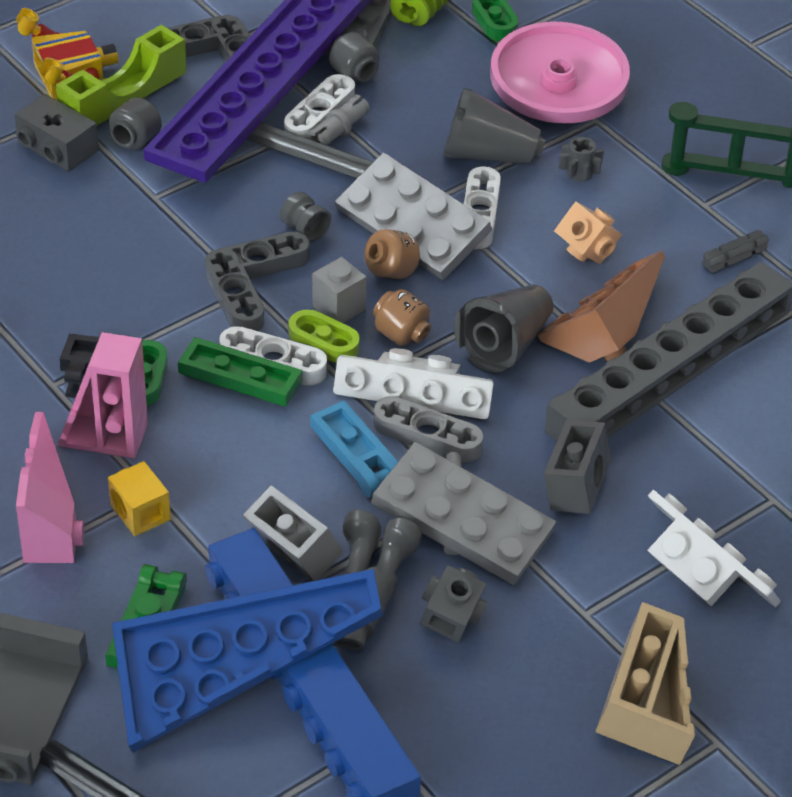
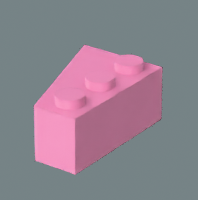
[57,332,148,459]

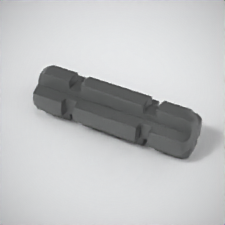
[702,230,769,273]

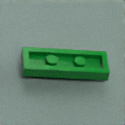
[178,337,302,407]

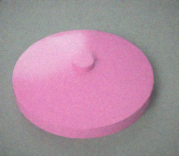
[490,22,630,123]

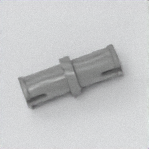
[307,95,370,145]

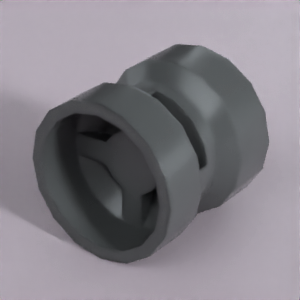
[280,191,331,242]

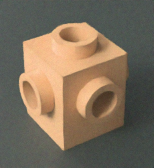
[554,201,623,264]

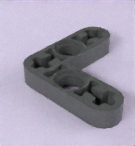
[168,15,250,62]
[205,231,310,331]

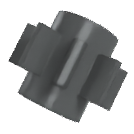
[559,137,604,182]

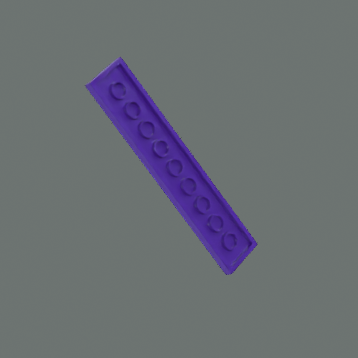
[143,0,371,183]

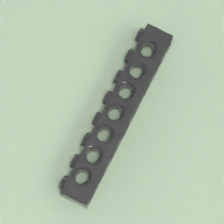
[545,262,792,441]

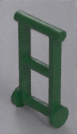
[662,102,792,188]

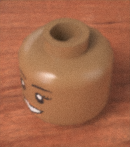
[364,229,420,280]
[373,289,432,347]

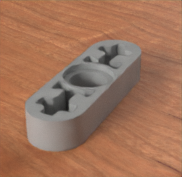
[374,397,483,463]

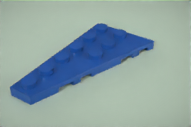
[112,569,383,753]

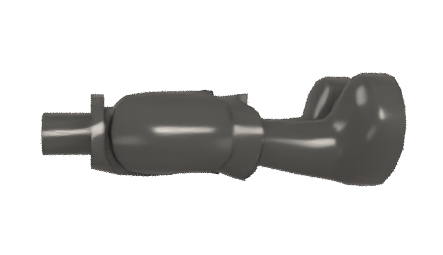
[332,510,422,651]

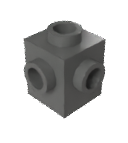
[420,565,487,643]

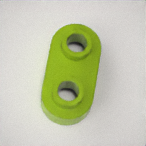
[288,310,359,363]

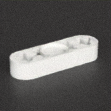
[284,74,355,138]
[464,167,501,250]
[219,326,327,386]

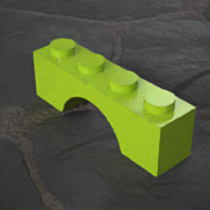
[56,24,187,125]

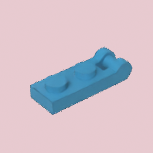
[310,400,398,498]

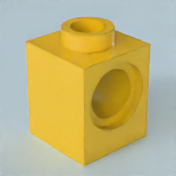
[108,461,171,537]

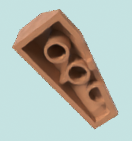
[538,250,665,363]

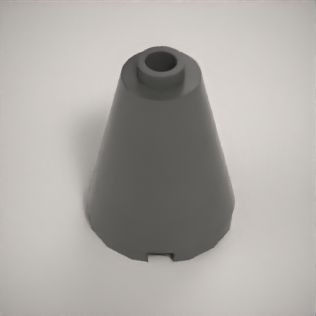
[443,88,545,164]
[454,284,553,373]

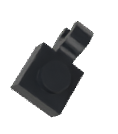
[60,333,100,398]

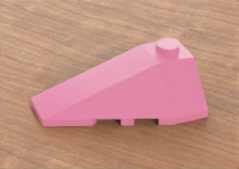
[16,412,84,563]

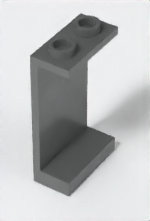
[0,613,88,785]

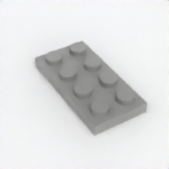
[334,152,492,281]
[371,442,557,585]

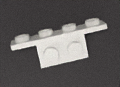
[333,349,494,419]
[647,490,781,608]

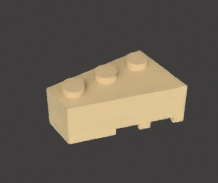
[595,602,695,765]

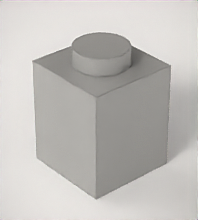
[312,257,367,323]

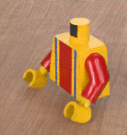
[16,8,119,100]

